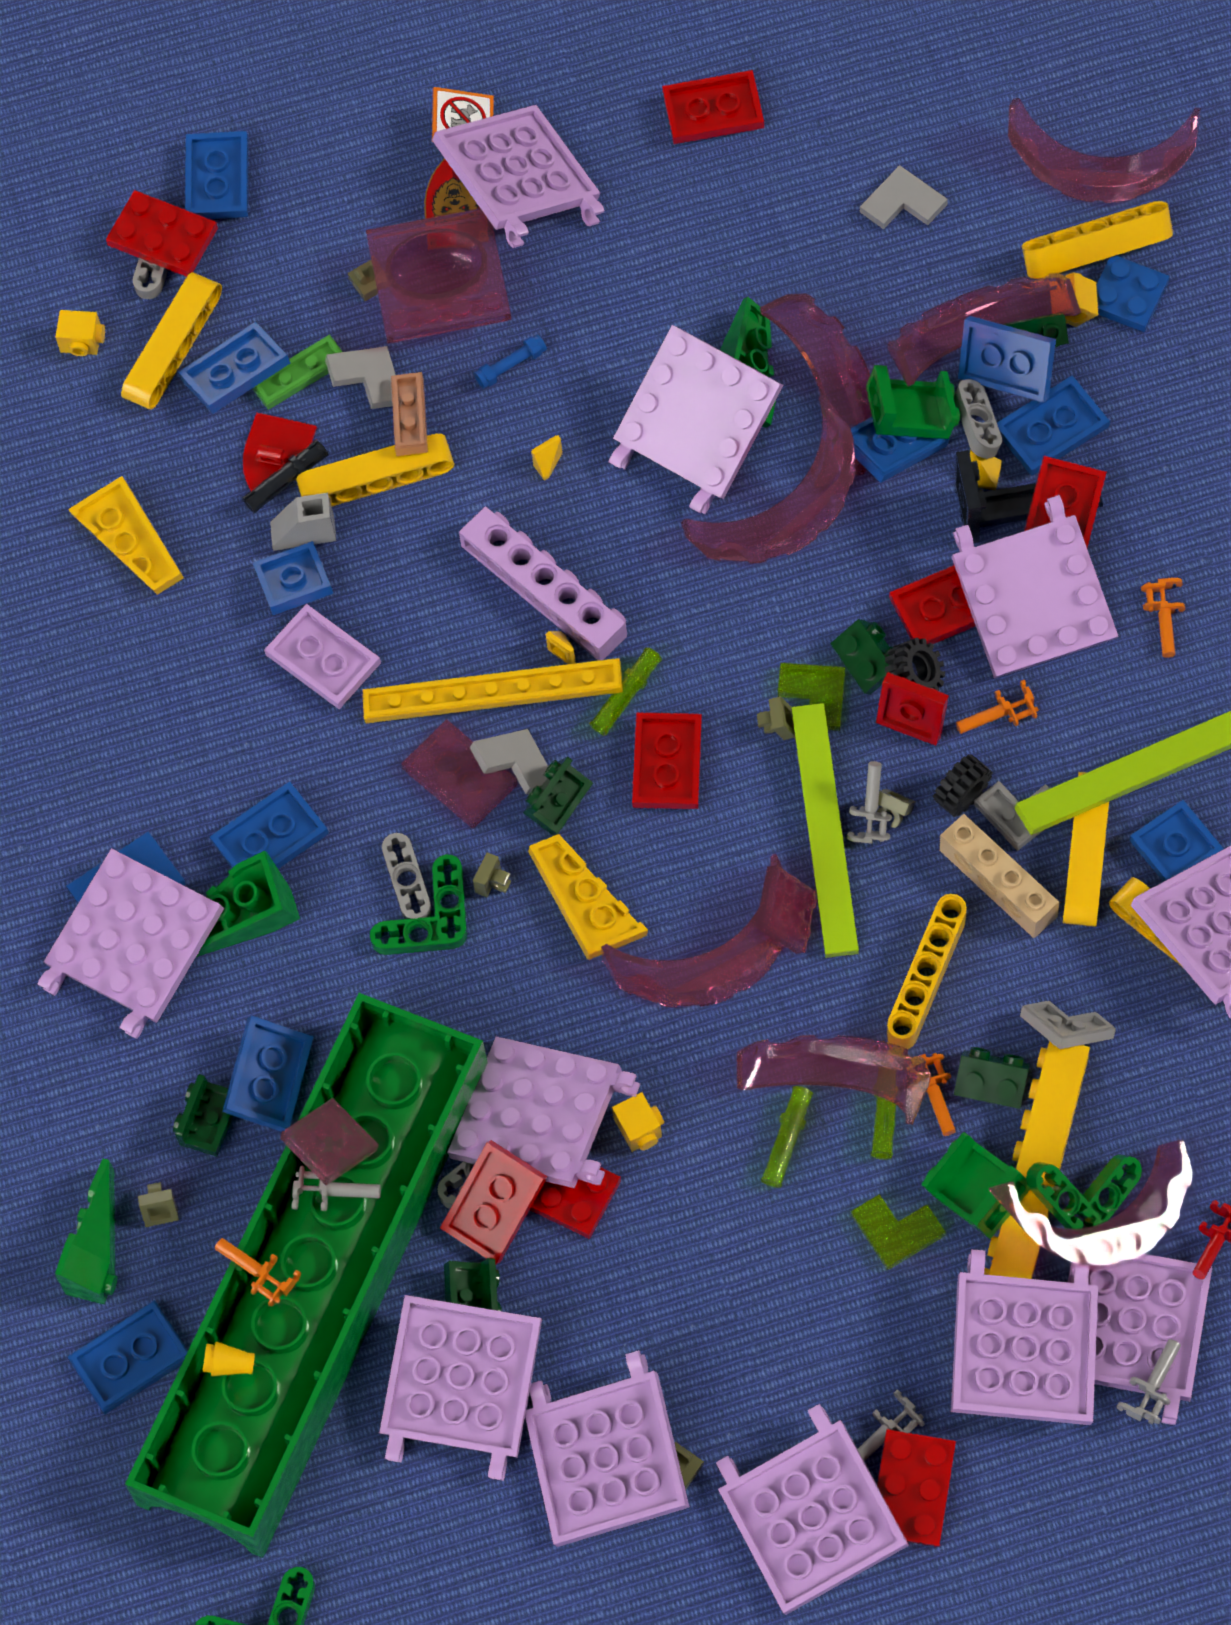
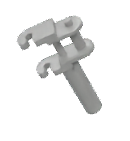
[847,761,892,844]
[292,1166,381,1211]
[1116,1339,1181,1424]
[857,1390,925,1461]

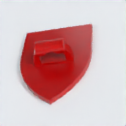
[243,412,317,491]

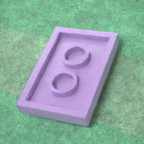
[264,604,381,709]

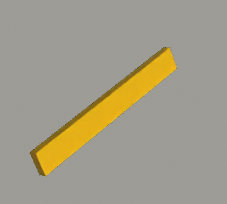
[362,658,623,723]

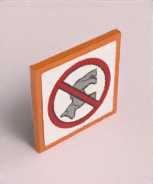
[432,87,494,142]

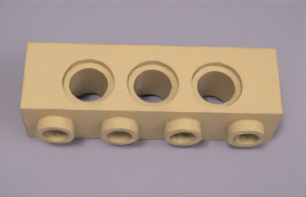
[940,814,1059,938]

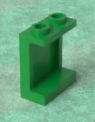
[866,365,960,439]
[922,1132,1030,1239]

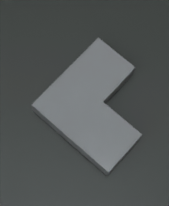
[860,165,948,229]
[325,346,396,409]
[470,729,548,794]
[974,781,1050,851]
[1020,1001,1116,1049]

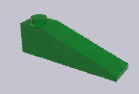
[720,296,776,428]
[195,851,300,958]
[55,1158,117,1305]

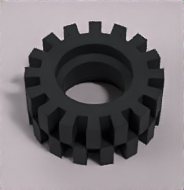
[885,638,945,691]
[933,754,993,817]

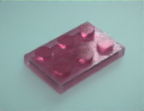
[401,719,518,829]

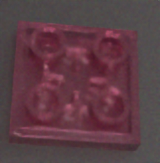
[756,865,817,954]
[280,1098,379,1185]

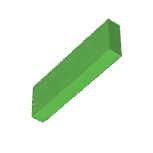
[252,334,342,410]

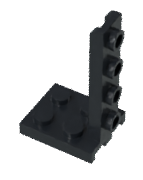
[954,450,1103,543]

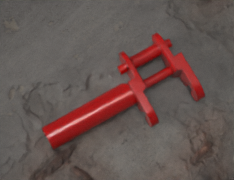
[1193,1200,1231,1280]

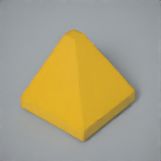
[531,435,562,481]
[970,450,1002,490]
[545,631,576,664]

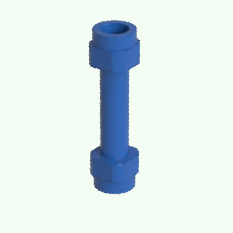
[473,334,547,389]

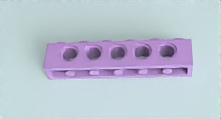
[459,506,627,661]

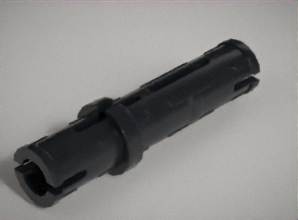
[242,439,329,514]

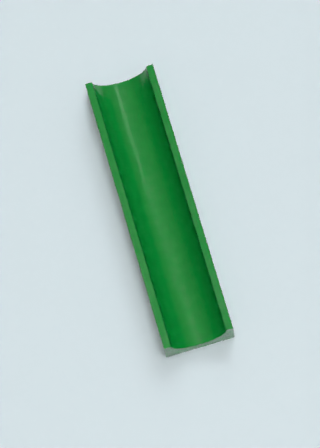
[125,993,488,1558]

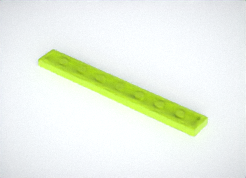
[791,703,859,958]
[1014,711,1231,835]

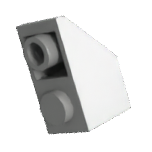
[270,492,336,551]

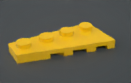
[68,476,184,595]
[528,834,648,960]

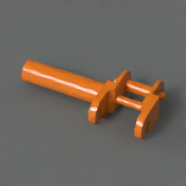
[1141,578,1185,658]
[956,679,1039,734]
[900,1053,956,1136]
[215,1238,301,1306]

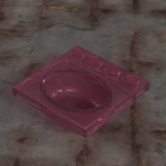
[366,208,512,343]

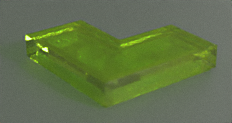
[778,663,845,731]
[851,1194,946,1270]

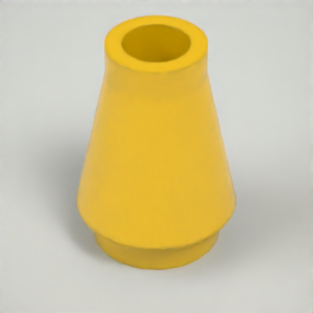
[203,1341,255,1376]

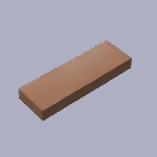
[391,372,428,456]

